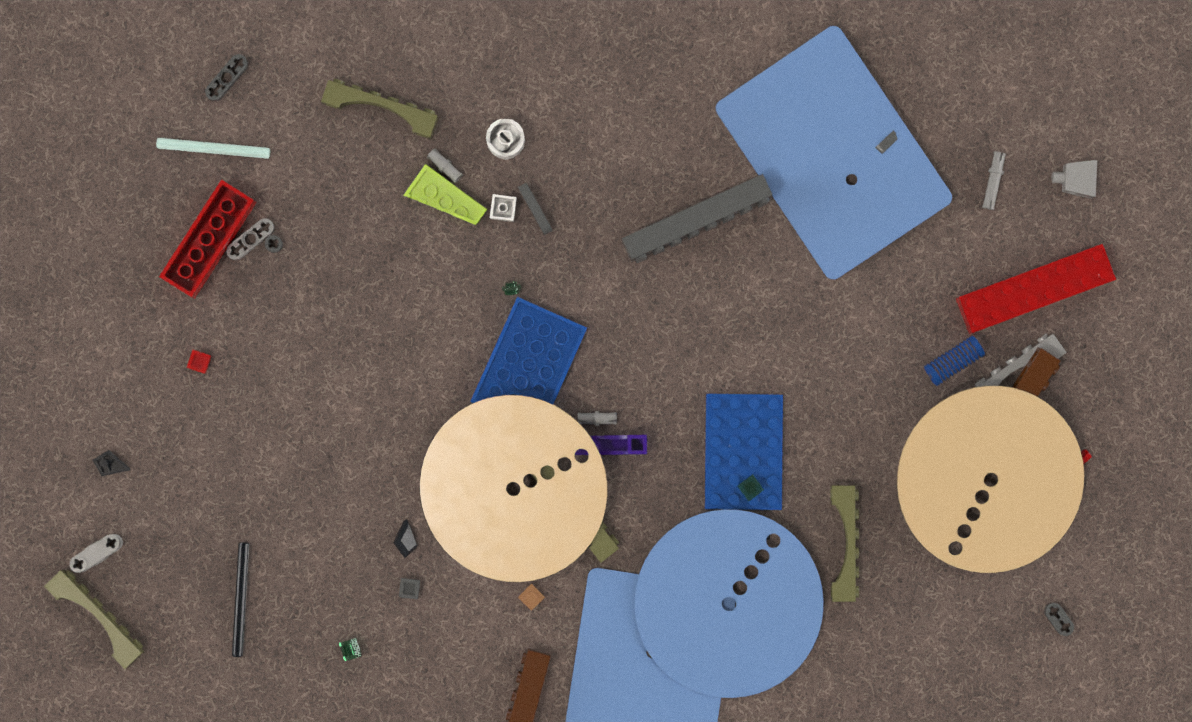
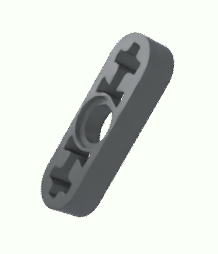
[205,54,248,102]
[518,183,553,235]

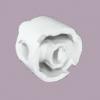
[486,119,525,160]

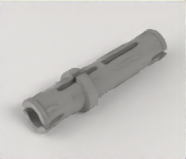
[982,151,1006,210]

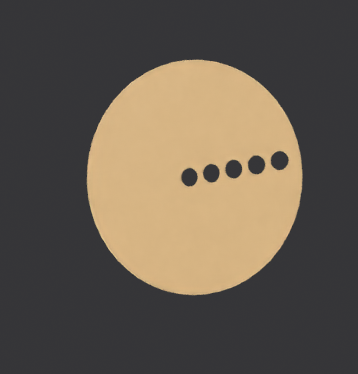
[897,386,1084,573]
[420,395,607,582]

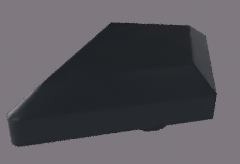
[92,450,131,476]
[393,519,418,558]

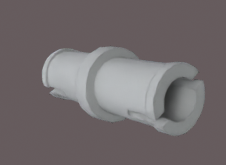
[427,149,463,183]
[578,411,617,426]

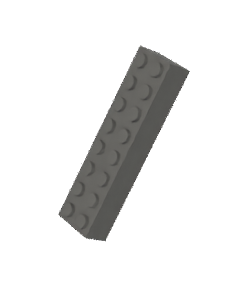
[622,174,772,263]

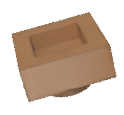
[518,583,545,611]

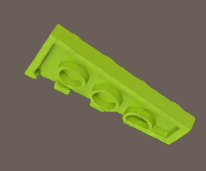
[404,164,488,225]

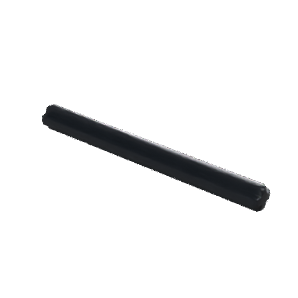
[232,542,249,657]

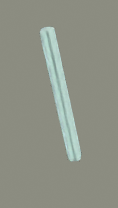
[156,138,270,159]

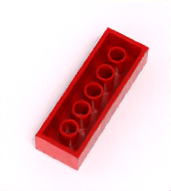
[159,180,257,299]

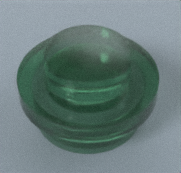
[502,281,521,295]

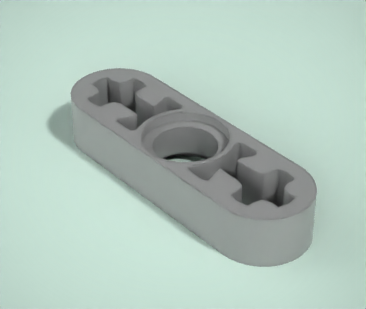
[226,218,275,260]

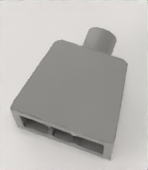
[1052,160,1097,198]

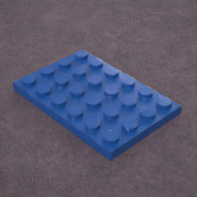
[470,297,587,404]
[705,394,783,510]

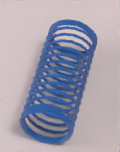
[924,336,985,386]

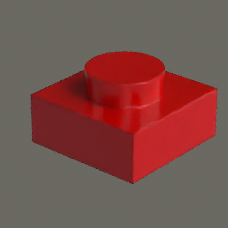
[186,350,212,374]

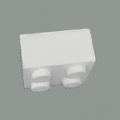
[490,194,517,222]

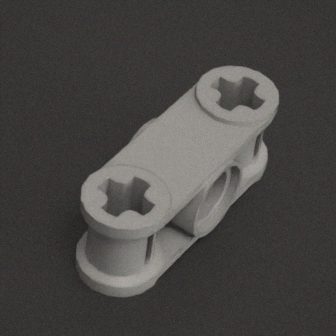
[70,534,123,573]

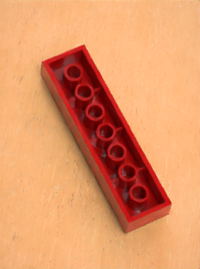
[956,244,1116,334]

